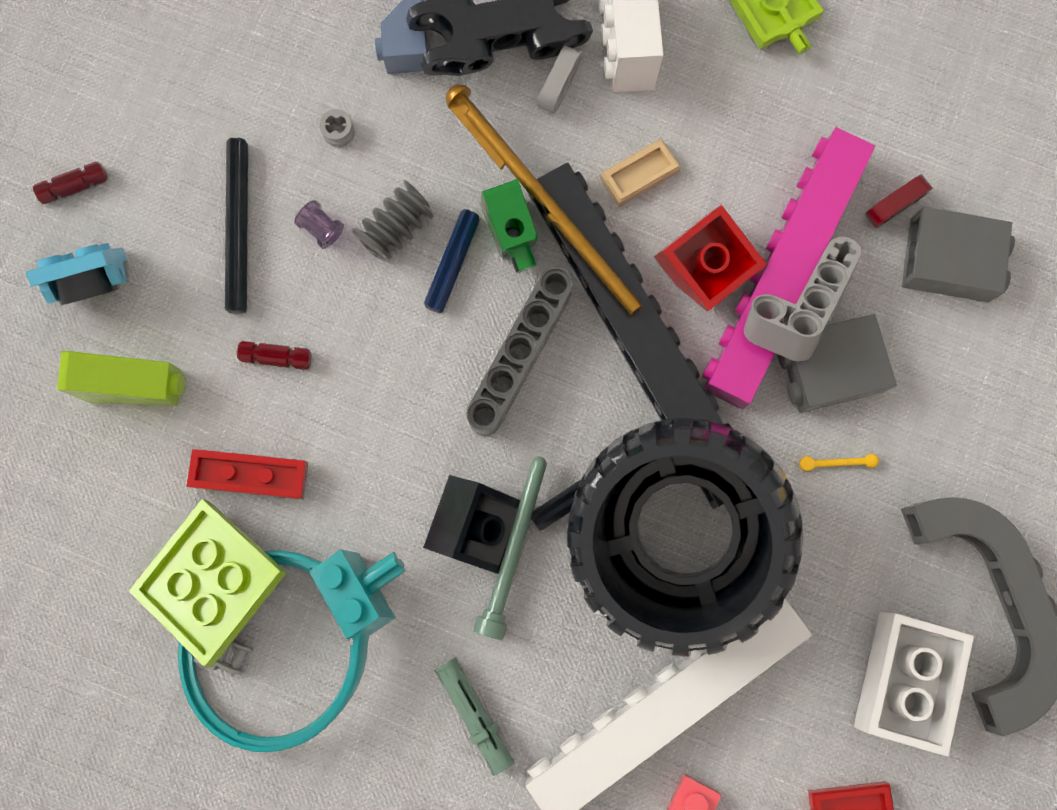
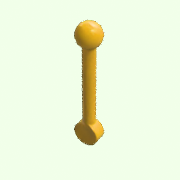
[799,453,879,472]

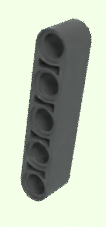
[466,267,573,436]

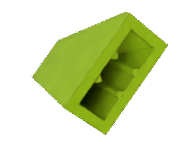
[57,351,185,406]

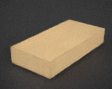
[600,138,681,207]

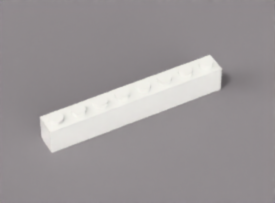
[525,598,812,810]

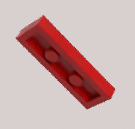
[186,449,308,500]

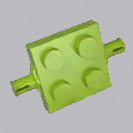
[729,0,824,55]

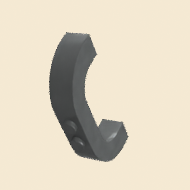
[901,497,1057,737]

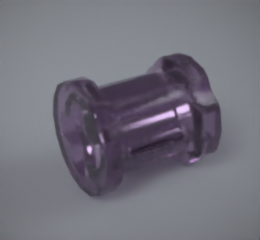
[294,200,344,249]

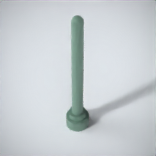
[473,456,547,640]

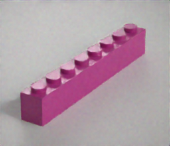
[702,127,876,410]

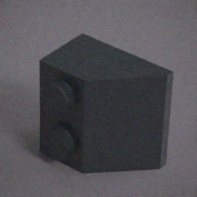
[423,475,520,574]

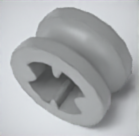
[319,109,355,147]

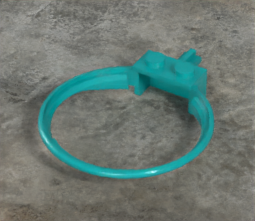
[178,549,406,753]

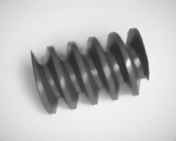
[352,180,434,260]

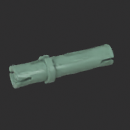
[434,657,515,776]

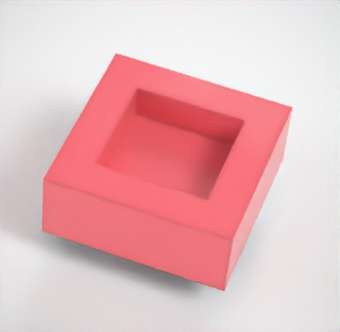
[667,774,722,810]

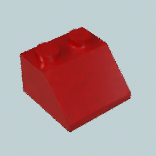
[653,204,767,311]

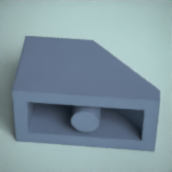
[375,0,428,74]

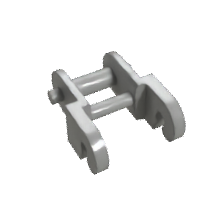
[193,639,253,677]

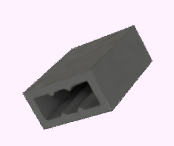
[902,207,1015,303]
[777,314,897,413]

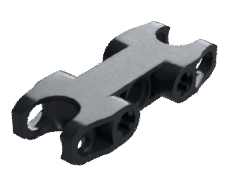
[406,0,593,76]

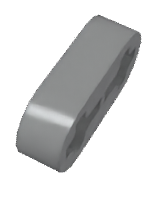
[537,46,582,113]

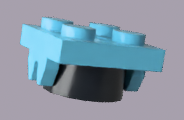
[26,243,128,306]

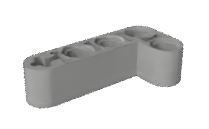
[743,237,862,361]

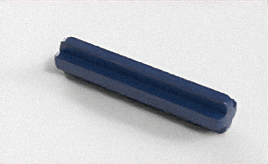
[424,209,480,313]

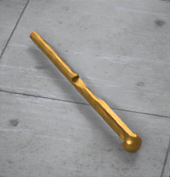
[446,84,642,315]

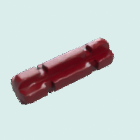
[33,161,108,204]
[237,341,312,370]

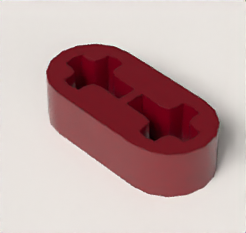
[865,174,933,228]

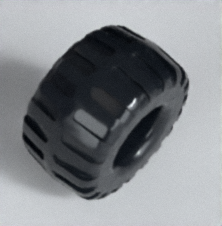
[567,418,803,657]

